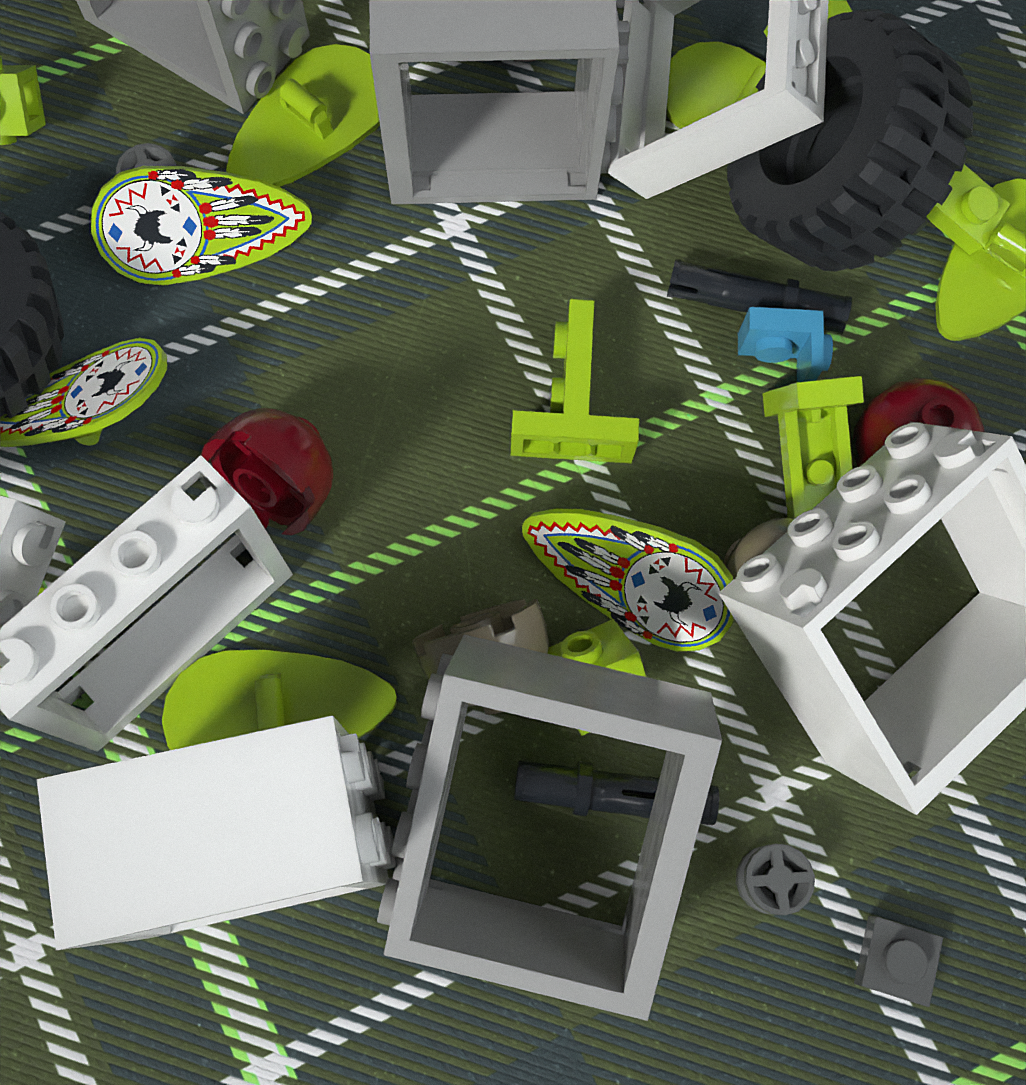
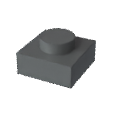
[854,916,943,1007]

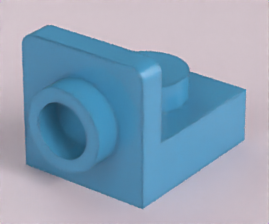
[738,307,833,383]

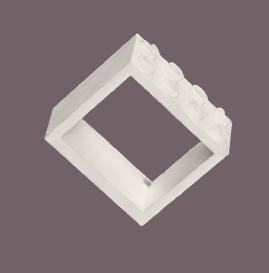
[718,422,1026,815]
[37,716,397,950]

